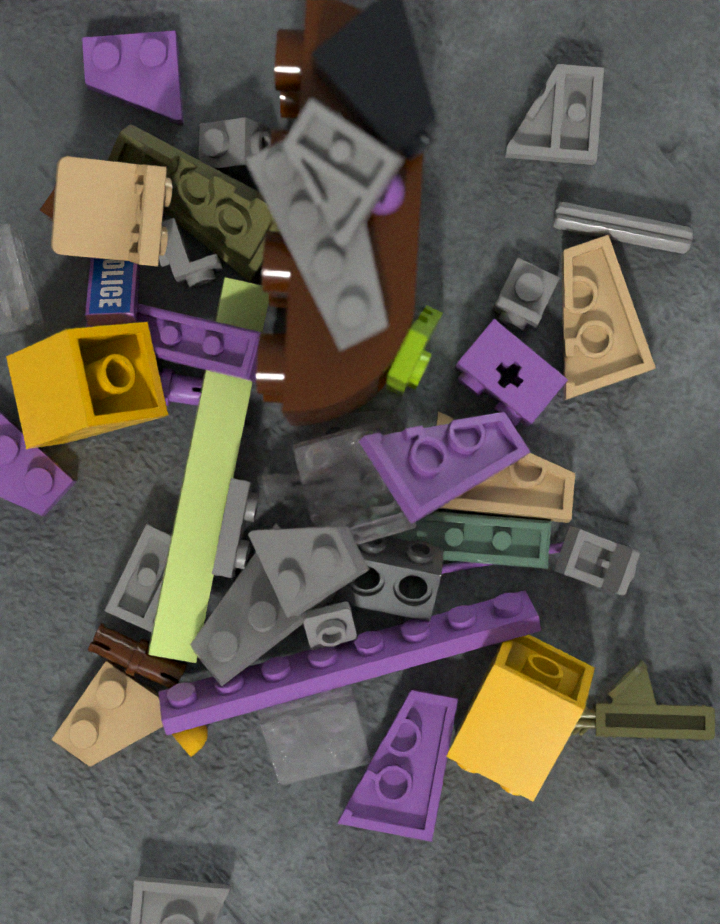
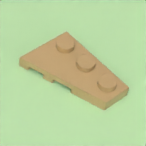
[561,235,656,401]
[436,411,575,523]

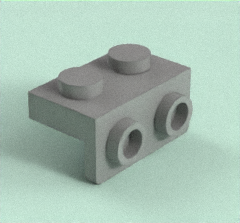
[212,478,260,578]

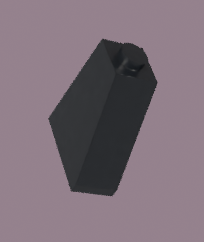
[311,0,436,161]

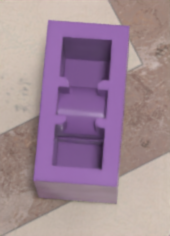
[455,319,568,427]

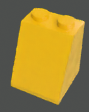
[6,322,168,449]
[446,635,595,801]

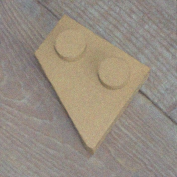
[51,660,163,767]

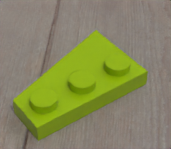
[386,305,443,396]

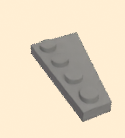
[245,112,388,352]

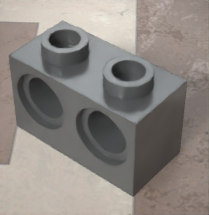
[336,529,444,621]

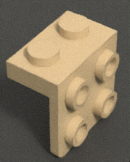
[51,156,172,266]

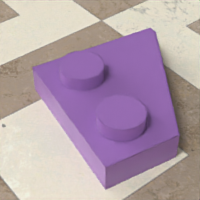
[82,30,184,125]

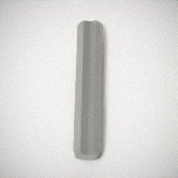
[553,202,693,254]

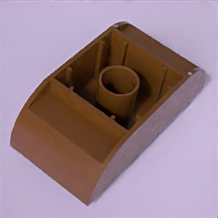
[256,0,423,426]

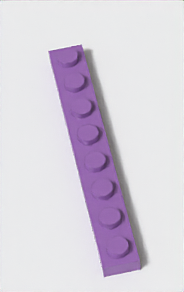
[158,590,541,735]

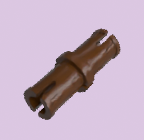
[88,623,187,688]

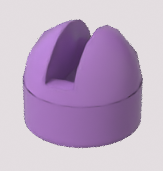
[372,174,405,215]

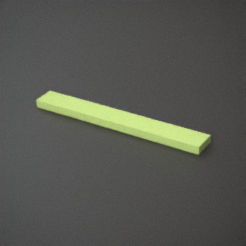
[148,277,269,663]

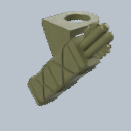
[572,659,715,741]

